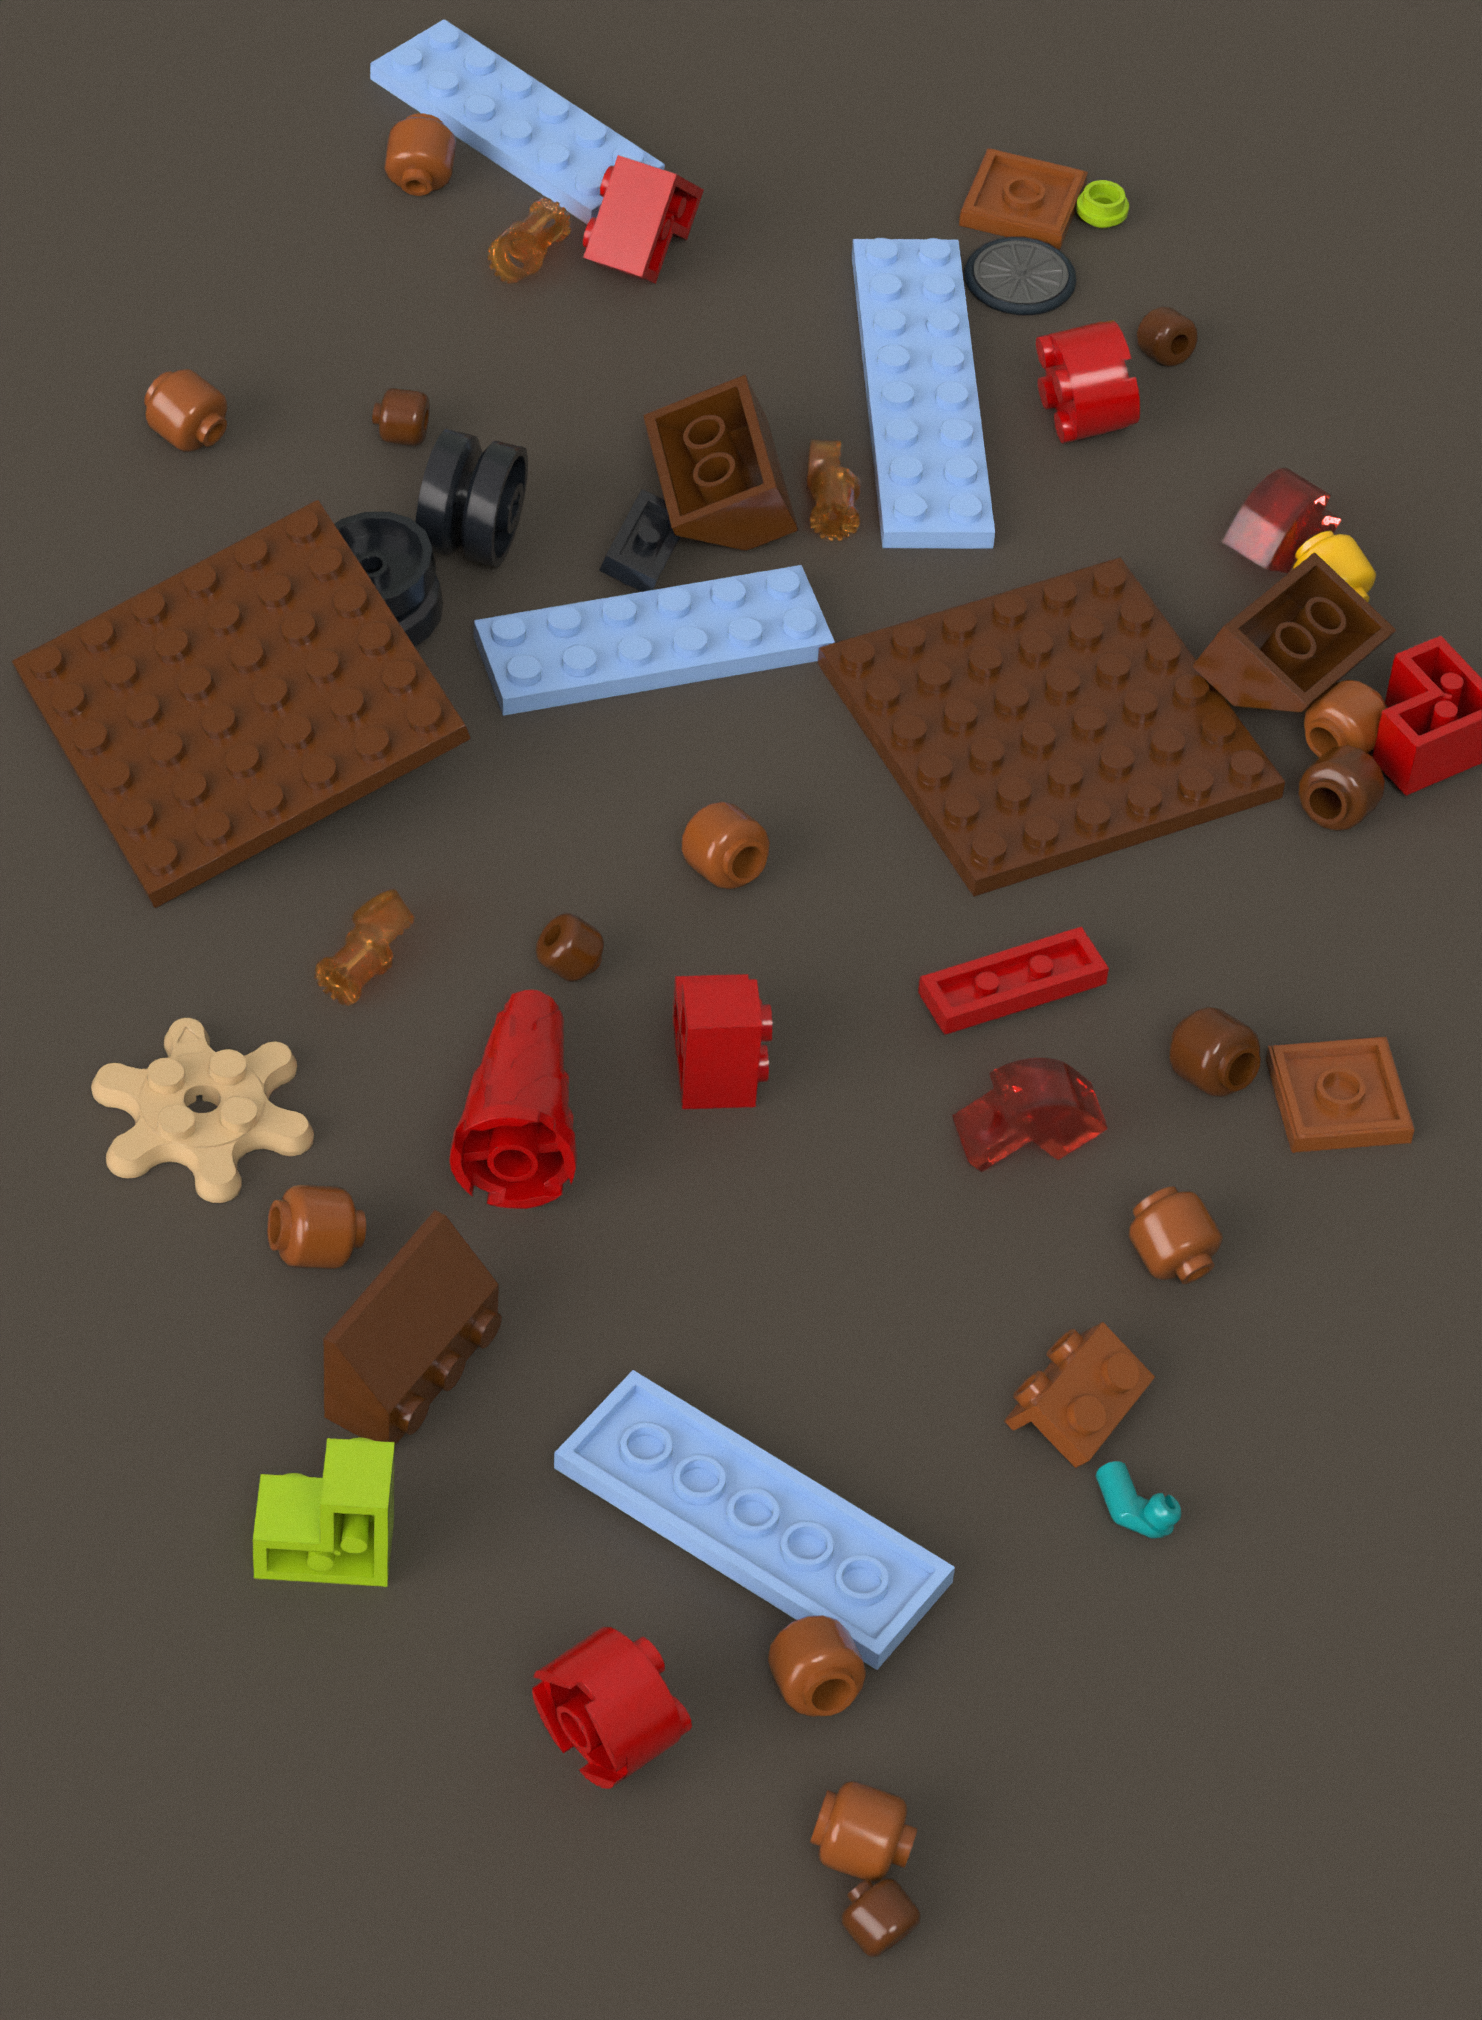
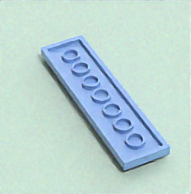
[852,238,995,549]

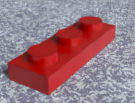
[918,926,1109,1035]

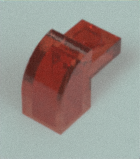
[1222,468,1342,573]
[952,1058,1108,1172]

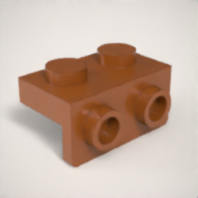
[1004,1322,1155,1468]

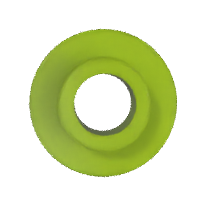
[1076,180,1129,228]

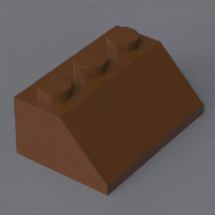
[643,374,798,551]
[1192,552,1396,712]
[323,1210,502,1446]

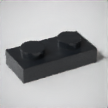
[599,489,681,592]

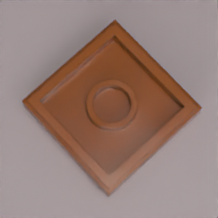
[959,148,1088,250]
[1266,1037,1414,1153]

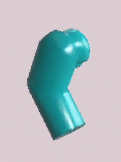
[1096,1461,1182,1539]

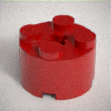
[1036,320,1140,444]
[532,1627,692,1789]

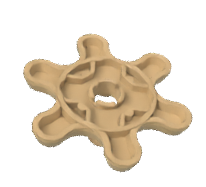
[91,1018,314,1203]

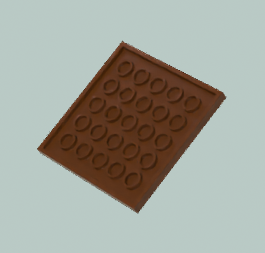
[12,500,471,908]
[818,557,1285,897]

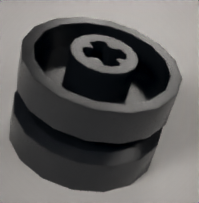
[415,429,528,567]
[334,512,444,647]

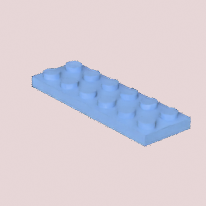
[370,19,665,224]
[473,565,835,716]
[554,1370,955,1670]

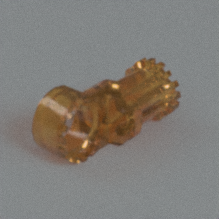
[487,197,572,283]
[807,439,861,541]
[314,889,415,1006]

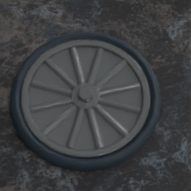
[964,237,1077,315]

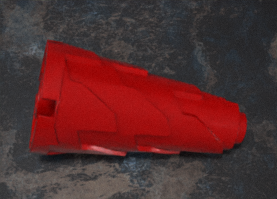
[450,990,578,1209]

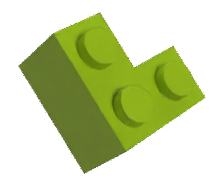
[253,1437,395,1587]

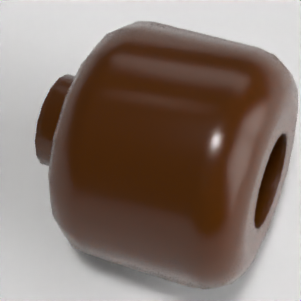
[1137,307,1198,366]
[372,388,430,446]
[536,913,604,982]
[841,1879,921,1957]

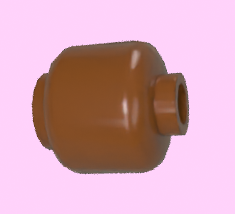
[384,113,456,196]
[144,369,228,452]
[1304,679,1387,757]
[681,801,770,890]
[267,1185,366,1269]
[1128,1186,1223,1284]
[768,1615,866,1717]
[810,1781,918,1883]

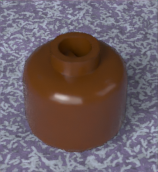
[1298,745,1385,831]
[1169,1007,1261,1097]

